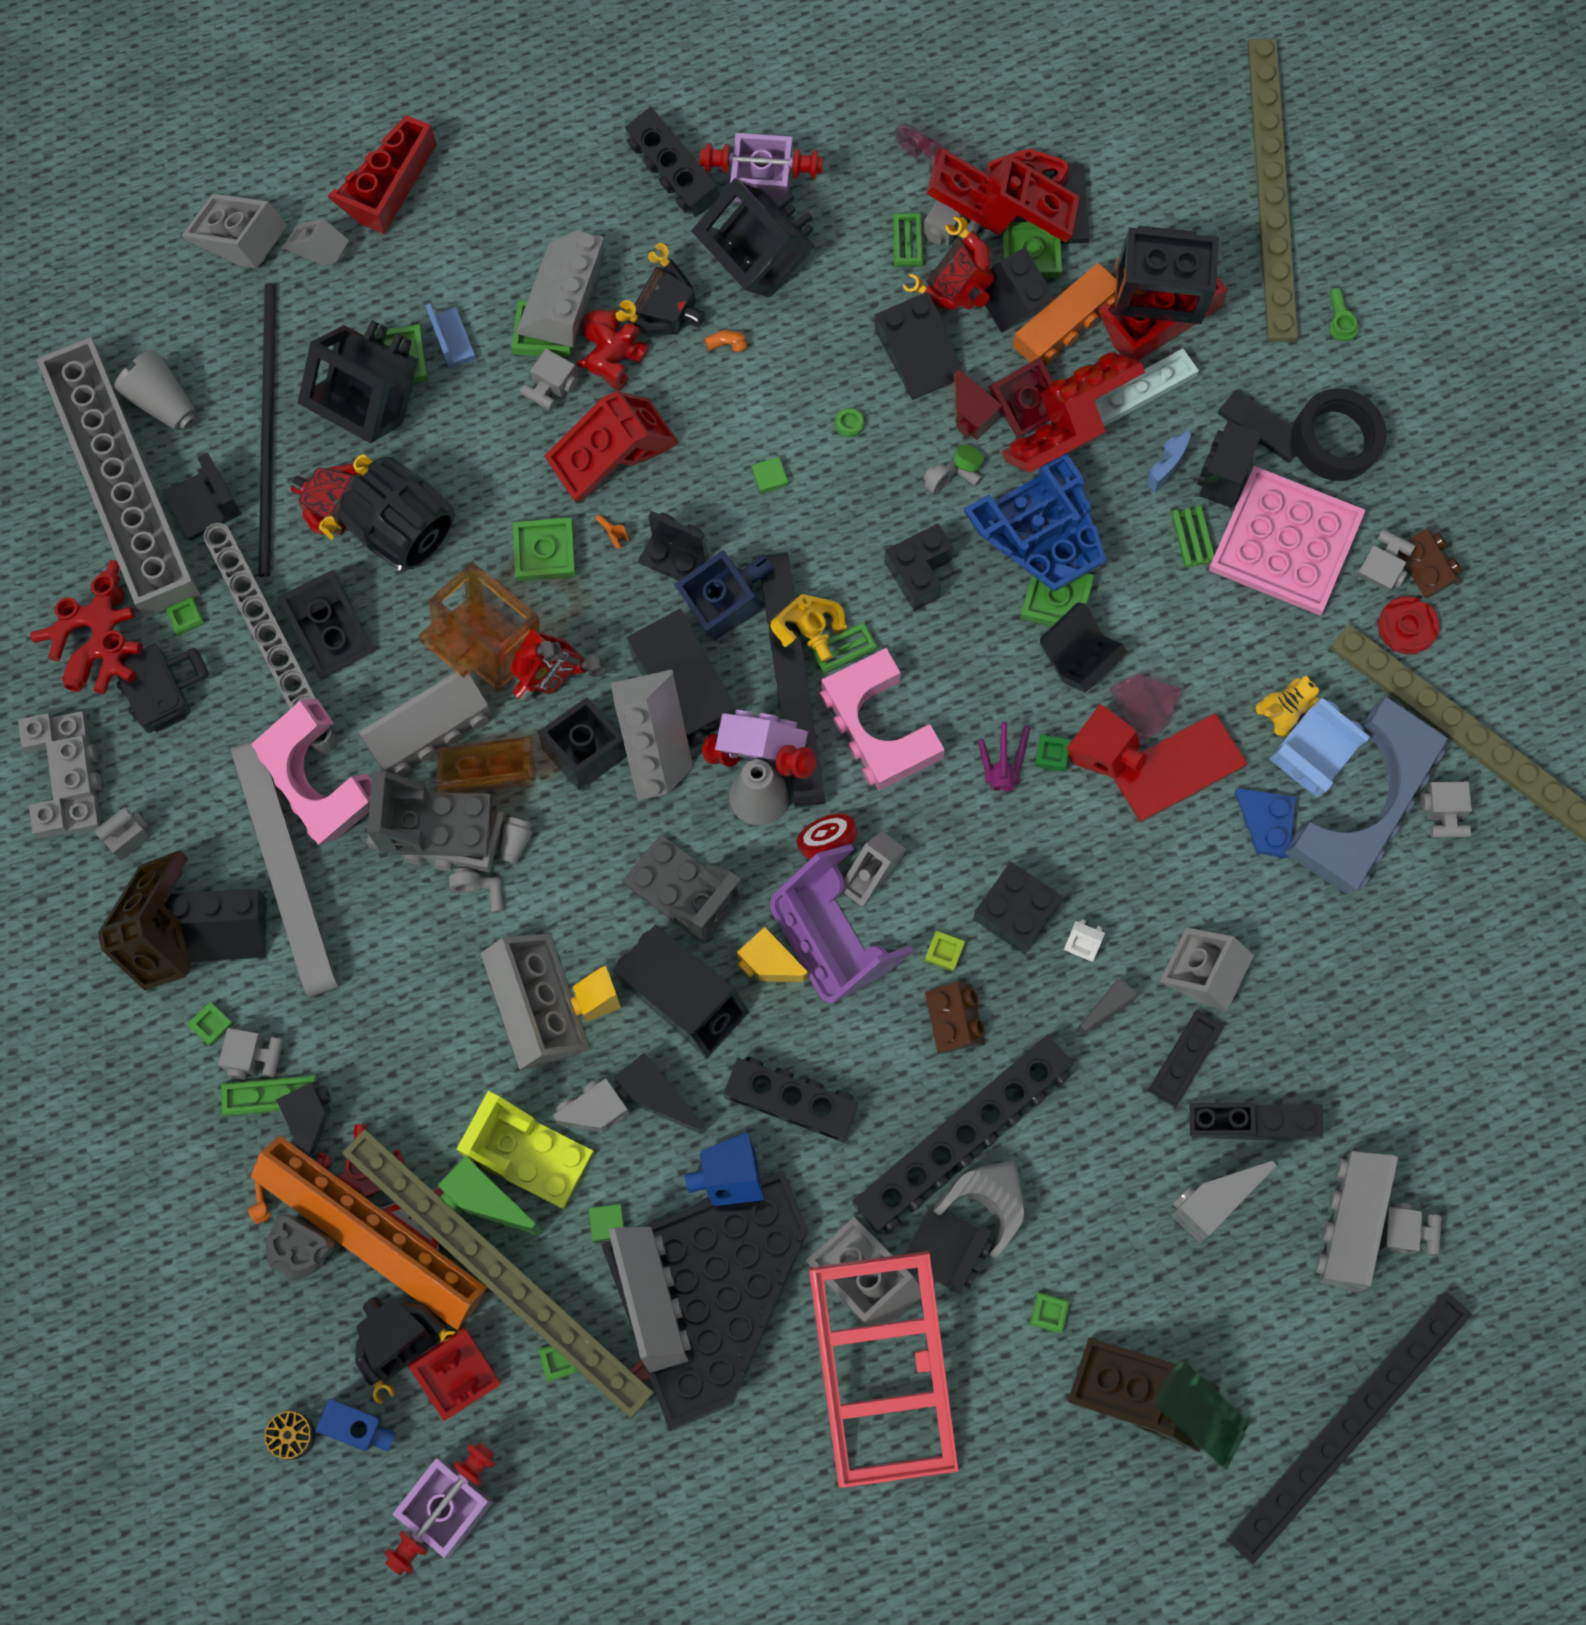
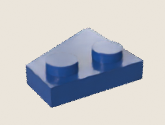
[1234,788,1296,858]

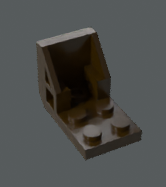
[98,850,191,991]
[1068,1338,1220,1452]

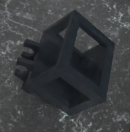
[691,178,815,297]
[1114,226,1219,324]
[298,320,418,443]

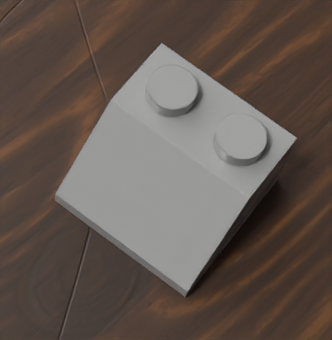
[1159,927,1254,1010]

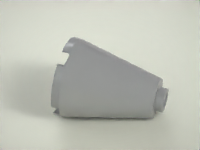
[114,349,196,430]
[729,760,790,825]

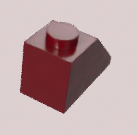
[954,369,1002,440]

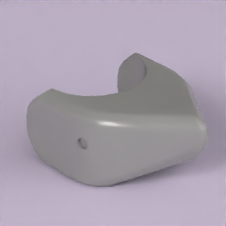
[932,1160,1024,1258]

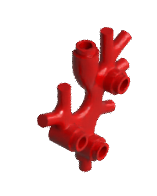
[30,560,143,694]

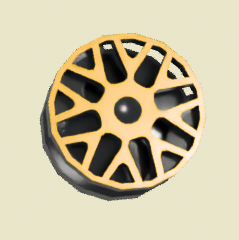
[264,1411,316,1460]

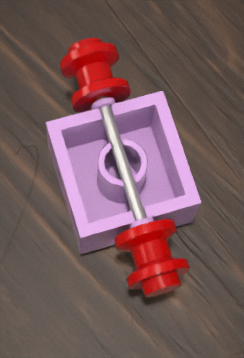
[699,133,823,203]
[702,710,816,779]
[384,1442,496,1575]

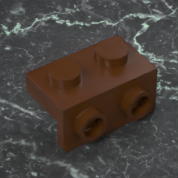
[1398,528,1463,599]
[925,982,985,1054]

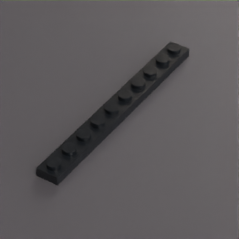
[1225,1291,1473,1564]

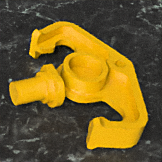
[770,594,847,662]

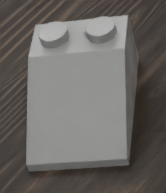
[182,194,287,268]
[1171,1161,1277,1243]
[806,1217,921,1326]

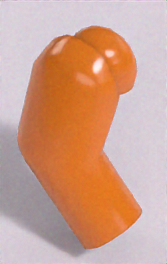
[703,329,747,352]

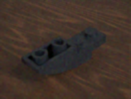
[1189,1103,1324,1141]

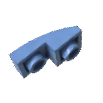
[1147,431,1191,493]

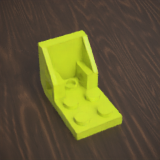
[456,1091,594,1210]

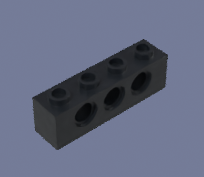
[624,107,721,217]
[723,1056,858,1143]

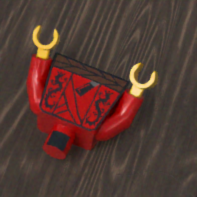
[903,217,994,310]
[291,455,374,540]

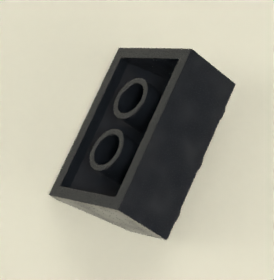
[164,889,266,962]

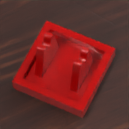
[408,1327,501,1421]

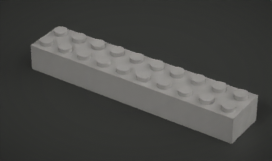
[36,337,201,618]

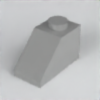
[283,218,349,266]
[842,831,906,907]

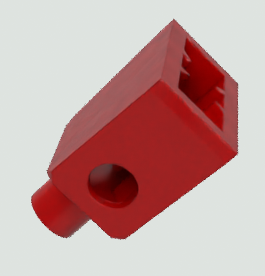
[1067,704,1147,778]

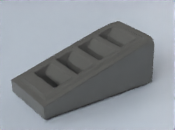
[1077,979,1138,1036]

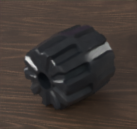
[338,456,455,572]

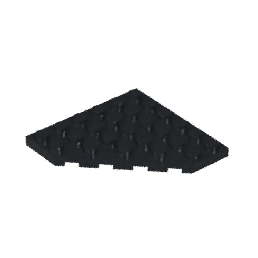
[601,1170,808,1431]

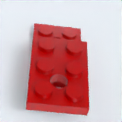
[926,148,1080,243]
[1002,352,1145,473]

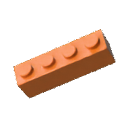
[1013,263,1116,365]

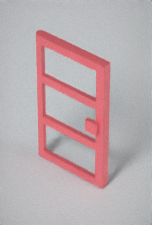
[809,1251,958,1488]

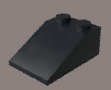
[875,292,963,400]
[277,569,375,678]

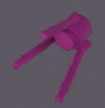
[978,722,1030,791]

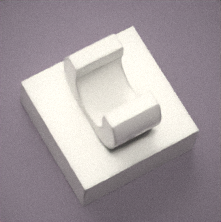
[1064,919,1105,962]

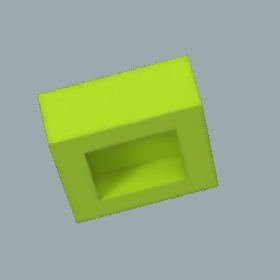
[924,931,965,972]

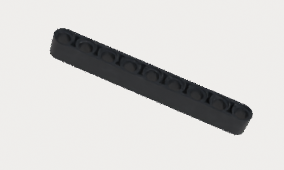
[758,552,825,808]

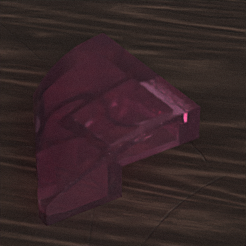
[896,123,948,162]

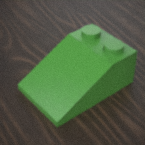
[438,1156,543,1236]

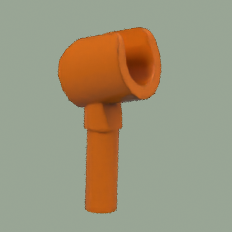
[596,514,630,549]
[248,1181,271,1224]

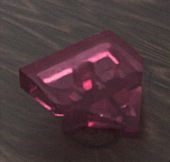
[1109,674,1182,741]

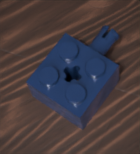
[674,550,775,641]

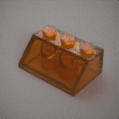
[436,736,536,793]

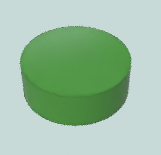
[835,408,864,438]
[953,445,984,472]

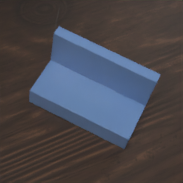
[425,304,476,368]

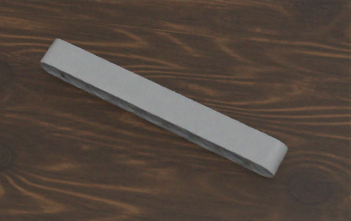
[204,523,337,754]
[231,739,339,998]

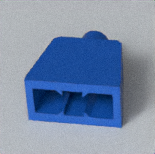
[685,1132,764,1206]
[315,1398,396,1452]

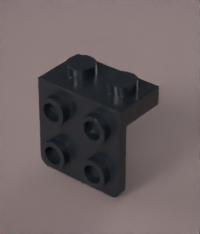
[1040,602,1127,693]
[906,1206,994,1294]

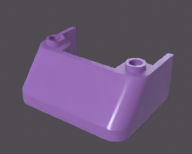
[770,844,914,1003]

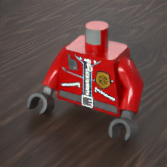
[510,629,606,702]

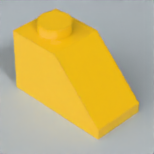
[737,927,808,982]
[570,966,621,1022]

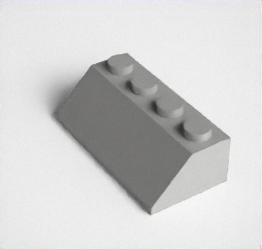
[517,231,604,347]
[359,666,492,777]
[610,670,693,801]
[481,934,590,1070]
[1315,1151,1398,1293]
[608,1227,691,1373]

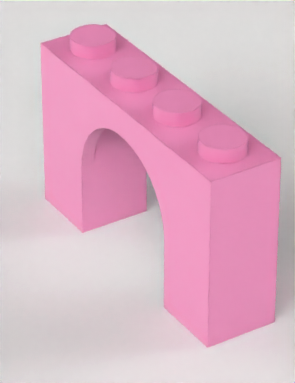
[819,648,945,791]
[251,699,372,845]

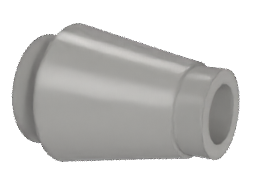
[499,817,533,864]

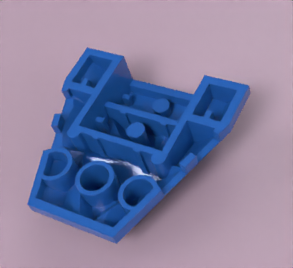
[964,453,1106,592]

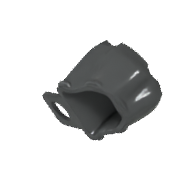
[266,1214,341,1281]

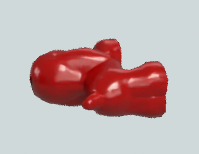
[576,309,649,391]

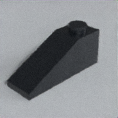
[614,1053,707,1134]

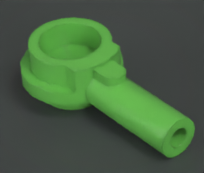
[1329,288,1359,342]

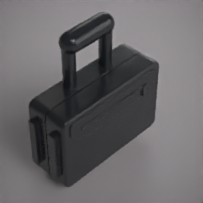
[117,644,209,733]

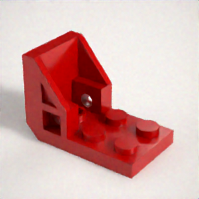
[544,391,679,502]

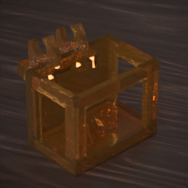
[419,561,540,690]

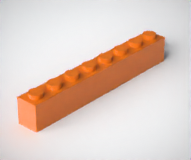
[251,1136,487,1330]

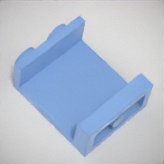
[1269,698,1370,798]

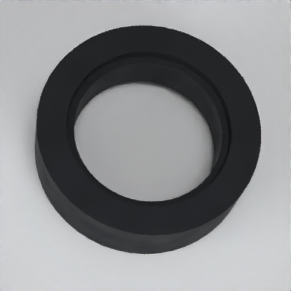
[1292,388,1387,481]

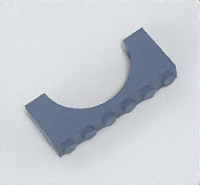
[1284,697,1448,894]

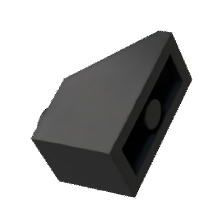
[276,1080,331,1156]

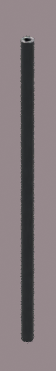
[258,283,276,577]

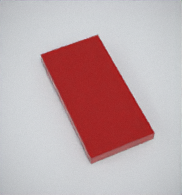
[1113,713,1247,823]

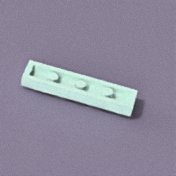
[1094,349,1199,427]

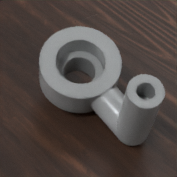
[924,460,983,495]
[449,868,504,914]

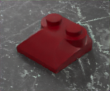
[988,357,1053,438]

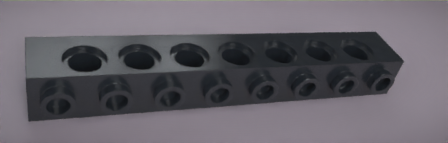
[852,1034,1074,1235]

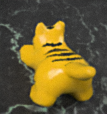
[1255,676,1320,737]

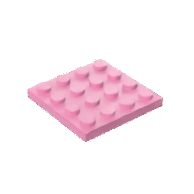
[1208,466,1366,616]

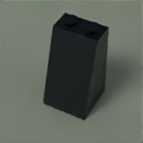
[627,608,736,746]
[612,924,750,1059]

